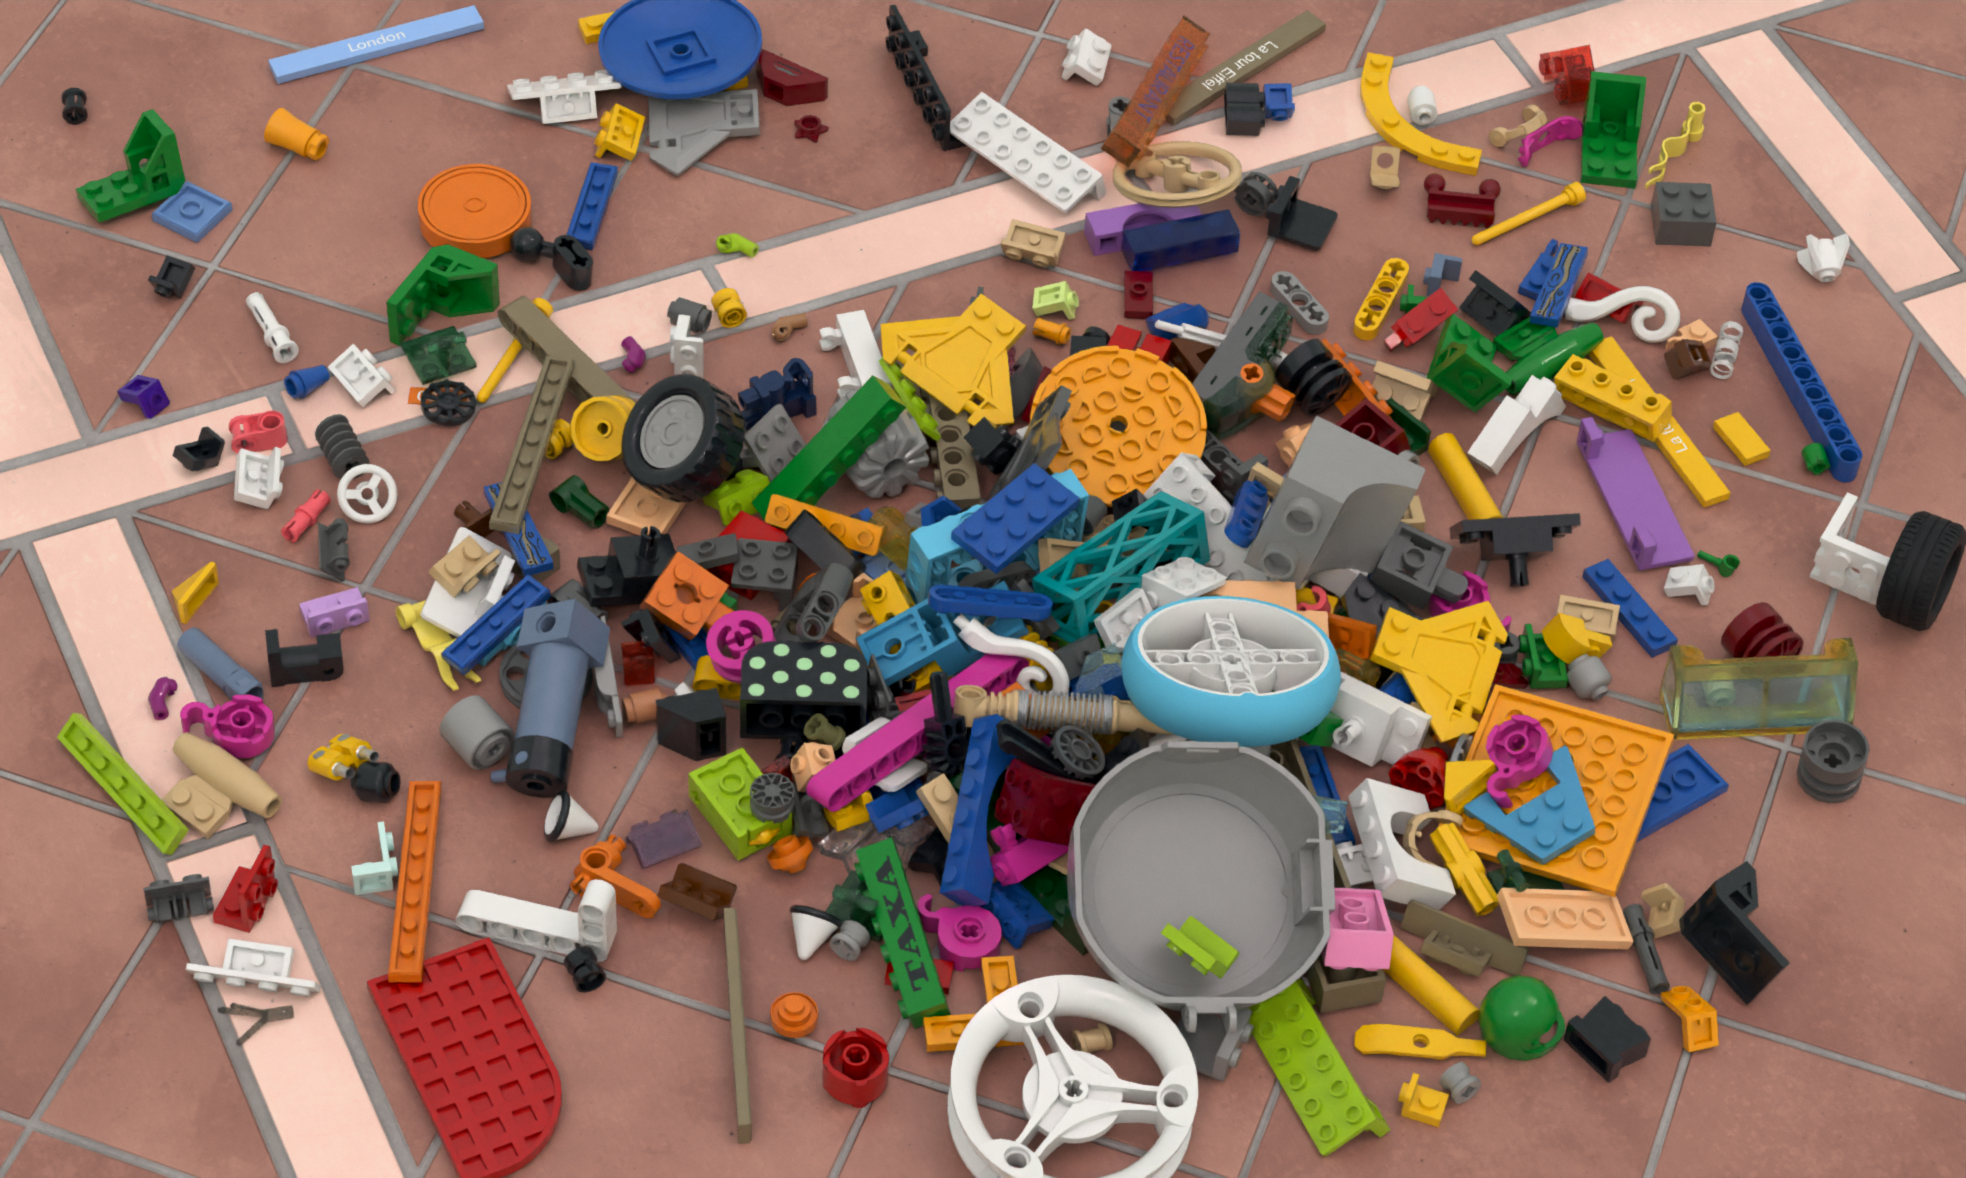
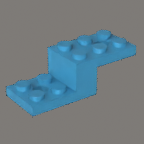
[856,581,1029,686]

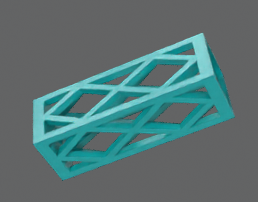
[1032,491,1210,643]

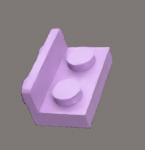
[299,587,370,637]

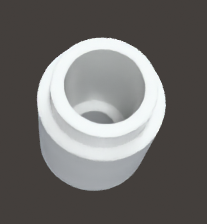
[1407,86,1438,125]

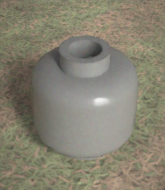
[1567,654,1612,701]

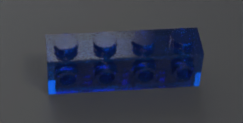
[1122,209,1241,271]

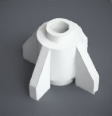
[1797,233,1850,282]

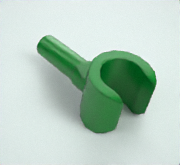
[1697,550,1740,577]

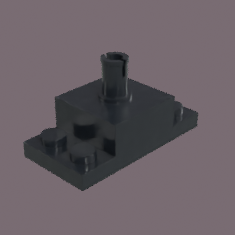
[1450,513,1581,587]
[577,526,677,607]

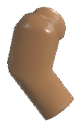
[772,313,807,341]

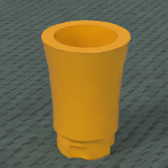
[264,108,329,161]

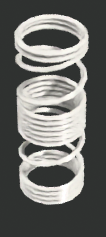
[1710,321,1743,379]

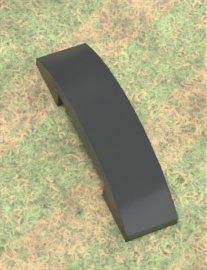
[968,348,1043,428]

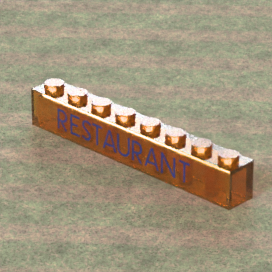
[1101,15,1210,167]

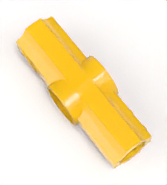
[1429,823,1500,917]

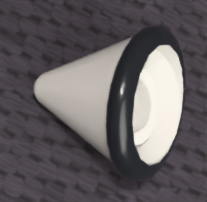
[544,790,599,842]
[789,905,842,960]

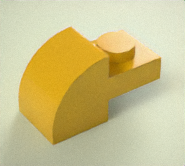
[1541,613,1612,664]

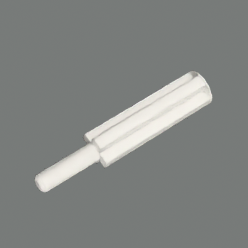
[1155,320,1227,350]

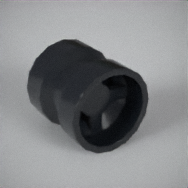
[564,947,606,993]

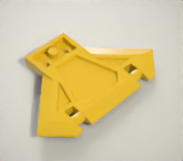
[880,293,1026,427]
[1369,600,1508,744]

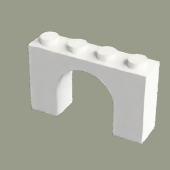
[1348,778,1456,910]

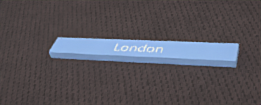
[268,5,484,84]

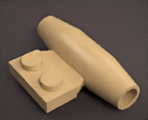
[161,732,282,839]

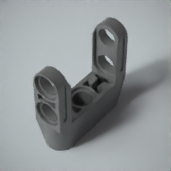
[773,563,853,642]

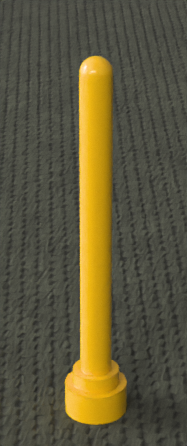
[1471,181,1586,245]
[477,298,553,403]

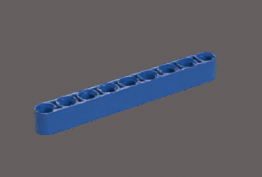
[1741,282,1863,483]

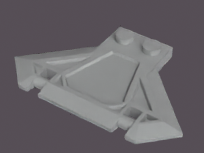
[648,89,760,177]

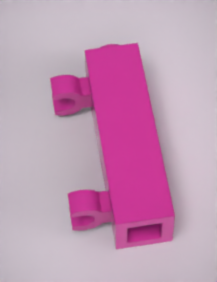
[990,823,1069,886]

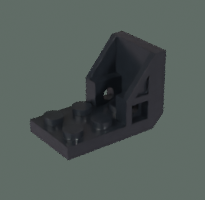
[1679,861,1790,1005]

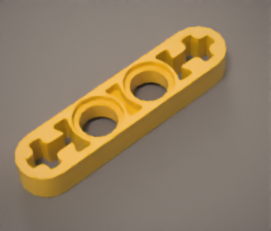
[1353,258,1409,340]

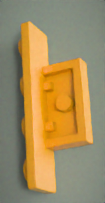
[765,494,884,556]

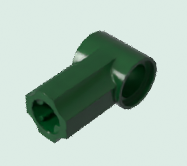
[549,475,609,529]

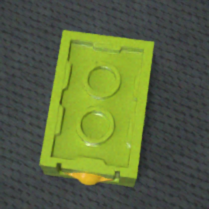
[688,747,792,861]

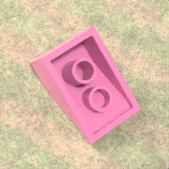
[1321,888,1394,971]

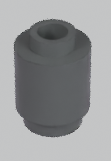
[667,297,712,333]

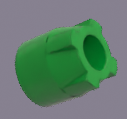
[1801,443,1830,475]

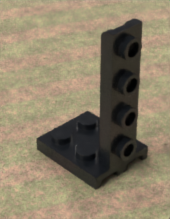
[996,719,1149,785]

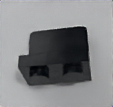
[1266,176,1338,251]

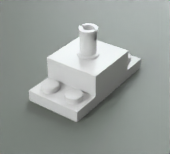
[1330,672,1432,767]

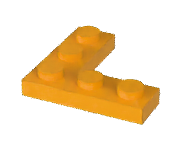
[923,955,1025,1052]

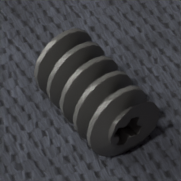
[315,414,370,479]

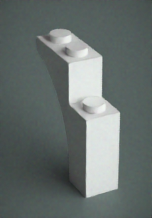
[1467,375,1566,475]

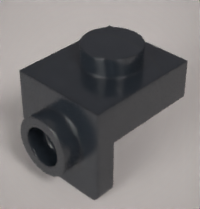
[148,255,195,298]
[172,426,225,472]

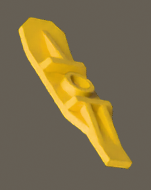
[1354,1024,1486,1060]

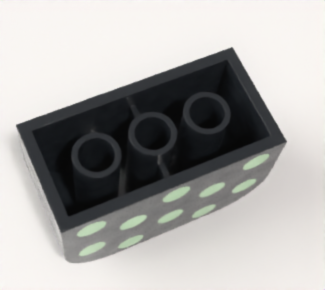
[740,641,867,740]

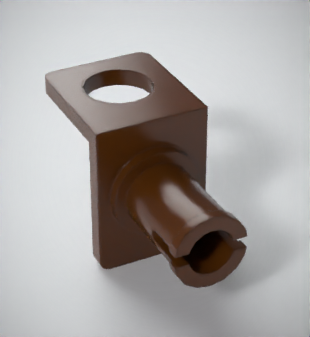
[454,501,505,538]

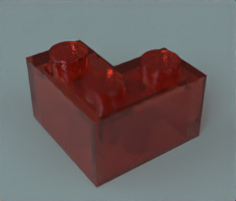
[1539,44,1595,105]

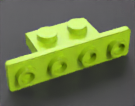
[879,357,941,441]

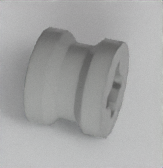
[830,920,870,961]
[1439,1062,1481,1104]

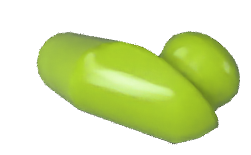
[716,233,759,258]

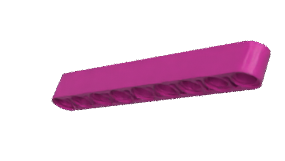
[806,654,1029,812]

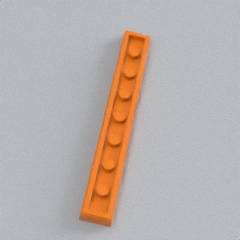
[388,781,442,982]

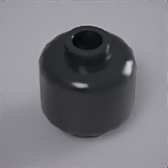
[351,761,401,803]

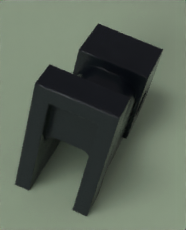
[265,629,344,687]

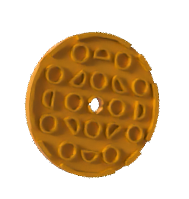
[1030,345,1207,507]

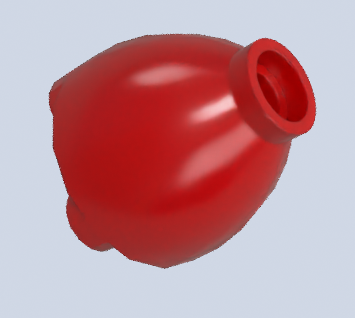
[1389,747,1448,810]

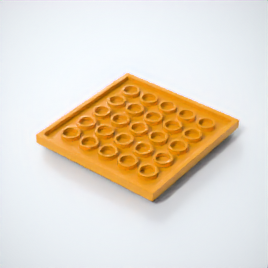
[1438,684,1674,897]

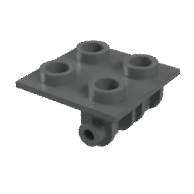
[867,654,900,723]
[143,874,214,923]

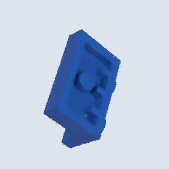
[979,881,1055,949]

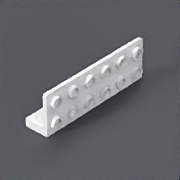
[950,92,1106,213]
[1144,452,1310,589]

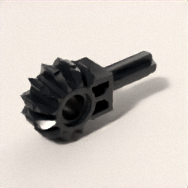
[921,671,970,775]

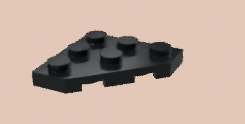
[1341,573,1423,690]

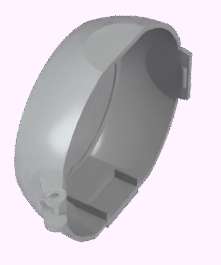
[1067,741,1336,1033]

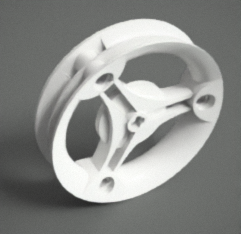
[947,975,1198,1178]

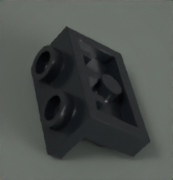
[621,608,681,664]

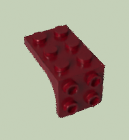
[994,759,1096,846]

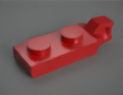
[1384,288,1458,352]

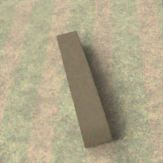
[498,296,636,403]

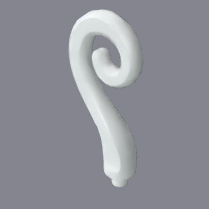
[1564,286,1680,343]
[953,613,1070,696]

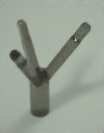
[218,1003,294,1046]

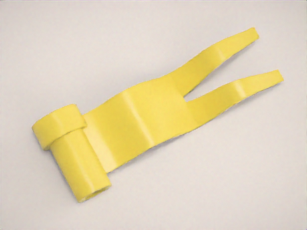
[1645,102,1706,189]
[396,600,481,691]

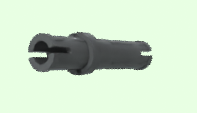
[1623,904,1670,995]

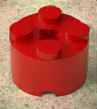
[822,1028,889,1108]

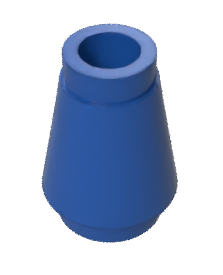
[284,365,330,398]

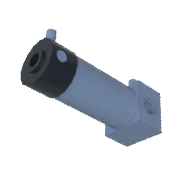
[491,599,610,798]

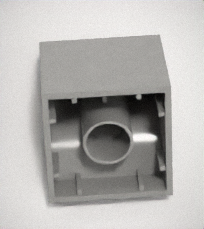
[1244,416,1426,589]

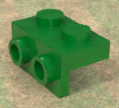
[1518,624,1568,689]

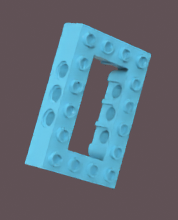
[905,469,1089,605]

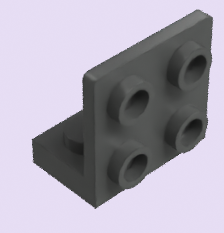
[731,538,798,612]

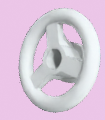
[337,464,397,524]

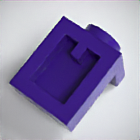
[117,375,170,419]

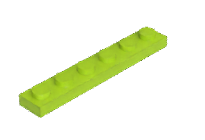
[57,713,189,855]

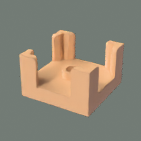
[826,573,877,658]

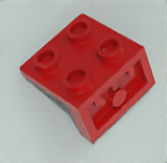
[213,845,278,933]

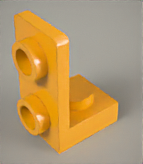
[1661,986,1719,1052]

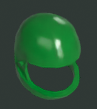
[1479,975,1565,1061]

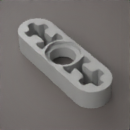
[1270,271,1329,335]

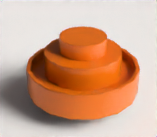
[767,835,814,873]
[770,992,818,1038]

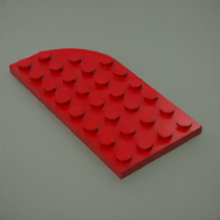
[367,937,562,1178]

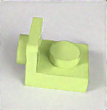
[1032,281,1079,320]

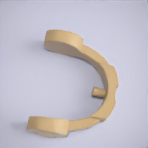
[1488,105,1548,147]
[1403,810,1463,867]

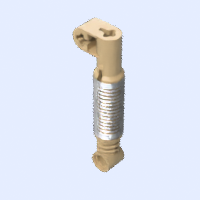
[953,685,1173,735]

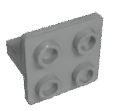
[740,404,806,482]

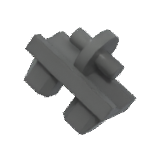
[786,782,829,840]

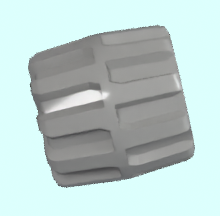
[824,389,929,498]

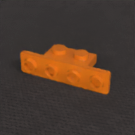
[1322,338,1393,419]

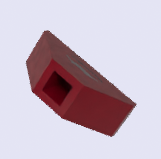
[756,49,828,106]

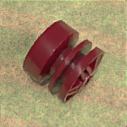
[1721,602,1804,684]

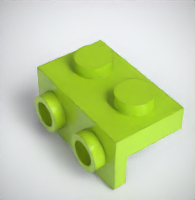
[703,469,770,526]
[1161,916,1240,979]

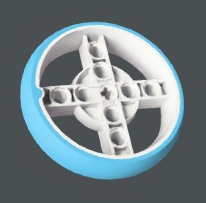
[1121,596,1341,747]

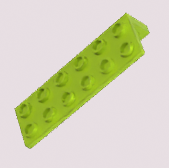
[1247,977,1391,1157]

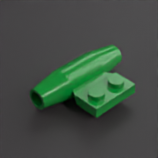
[1493,317,1604,395]

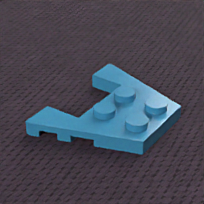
[1464,745,1595,865]

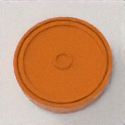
[418,164,532,258]

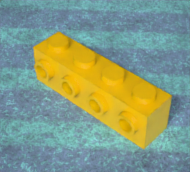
[1554,354,1672,442]
[860,570,953,693]

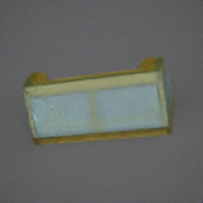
[1659,638,1858,740]

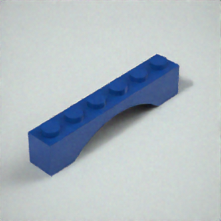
[939,714,1017,906]

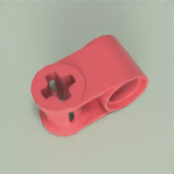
[228,410,288,454]

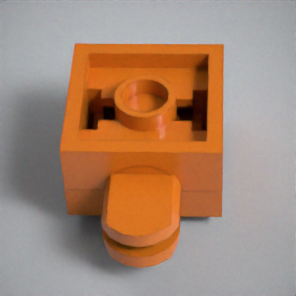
[639,551,734,641]

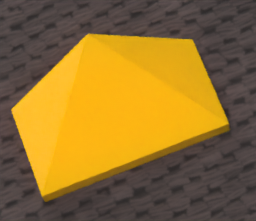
[172,562,219,624]
[1444,760,1497,815]

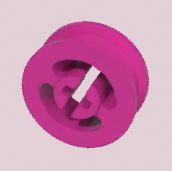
[706,610,776,683]

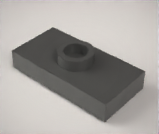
[677,533,741,569]
[1053,633,1104,680]

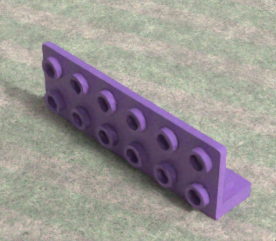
[1576,417,1694,571]

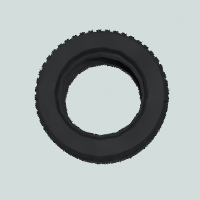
[1876,511,1966,631]

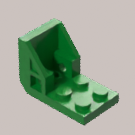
[1580,71,1646,188]
[76,109,186,223]
[386,244,500,346]
[1426,314,1513,412]

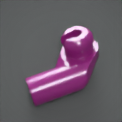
[621,336,646,373]
[148,677,178,720]

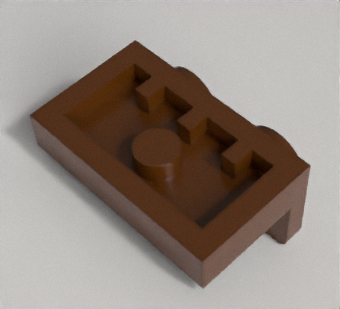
[657,863,737,921]

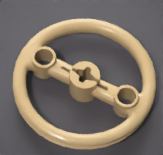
[1113,141,1242,208]

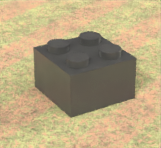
[1650,182,1716,246]

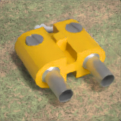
[307,734,379,781]

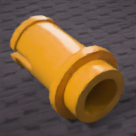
[1033,317,1071,345]

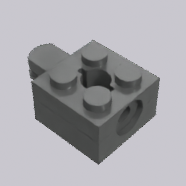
[1370,521,1468,610]

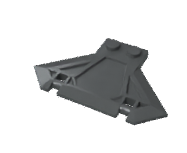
[986,385,1072,503]

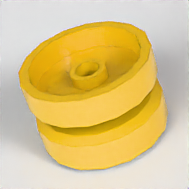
[570,395,636,461]

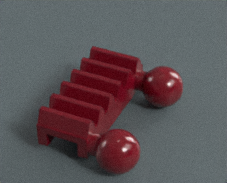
[1423,173,1501,229]

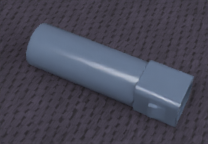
[177,627,264,700]

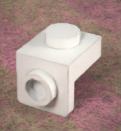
[1664,564,1715,606]

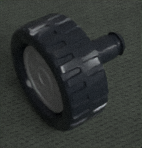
[621,374,745,503]

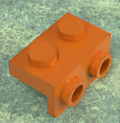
[1328,612,1377,669]

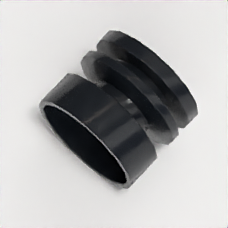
[1274,339,1352,416]

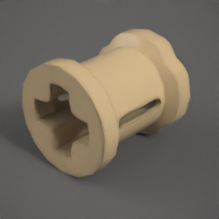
[1071,1022,1113,1053]

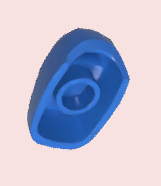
[1145,302,1209,340]

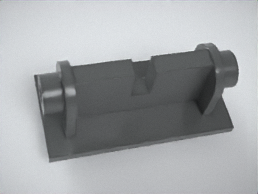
[318,518,350,582]

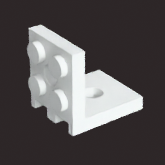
[1809,492,1890,605]

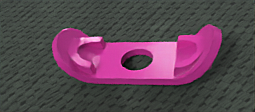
[1518,116,1583,167]

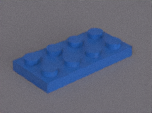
[951,463,1080,574]

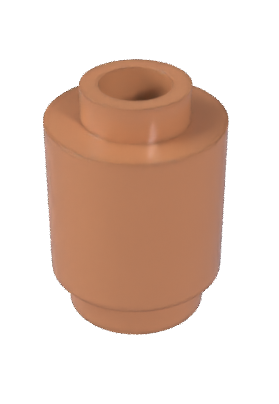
[622,687,667,724]

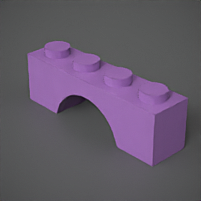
[1084,203,1203,256]

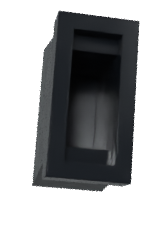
[1563,996,1651,1083]

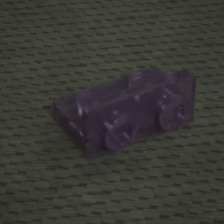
[625,809,702,870]

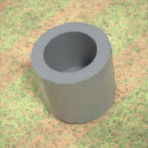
[439,695,514,770]

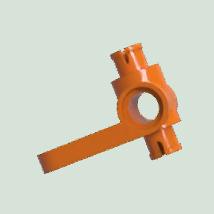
[569,834,661,918]

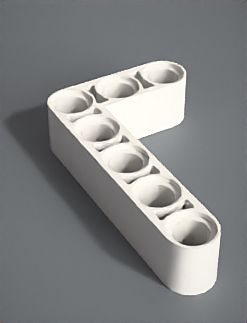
[455,879,617,962]

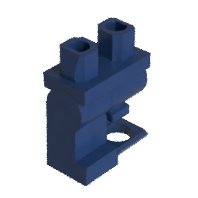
[738,358,817,430]

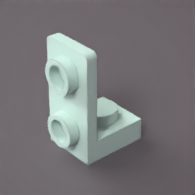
[351,821,398,895]

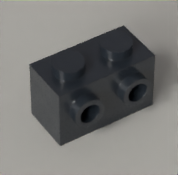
[963,417,1022,475]

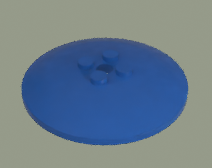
[598,0,762,99]

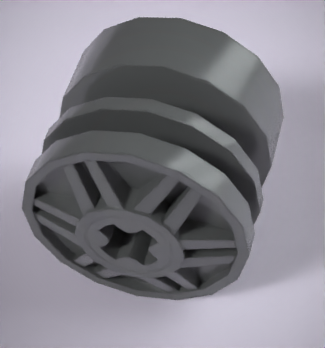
[1796,720,1870,803]

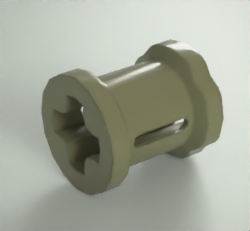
[804,713,846,752]

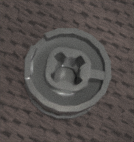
[1234,172,1278,216]
[750,773,795,824]

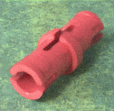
[281,489,331,543]

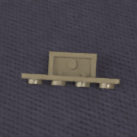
[1401,899,1529,977]

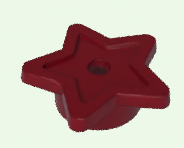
[794,115,829,142]

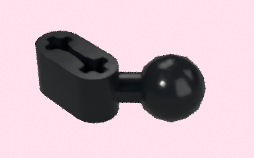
[509,227,593,291]

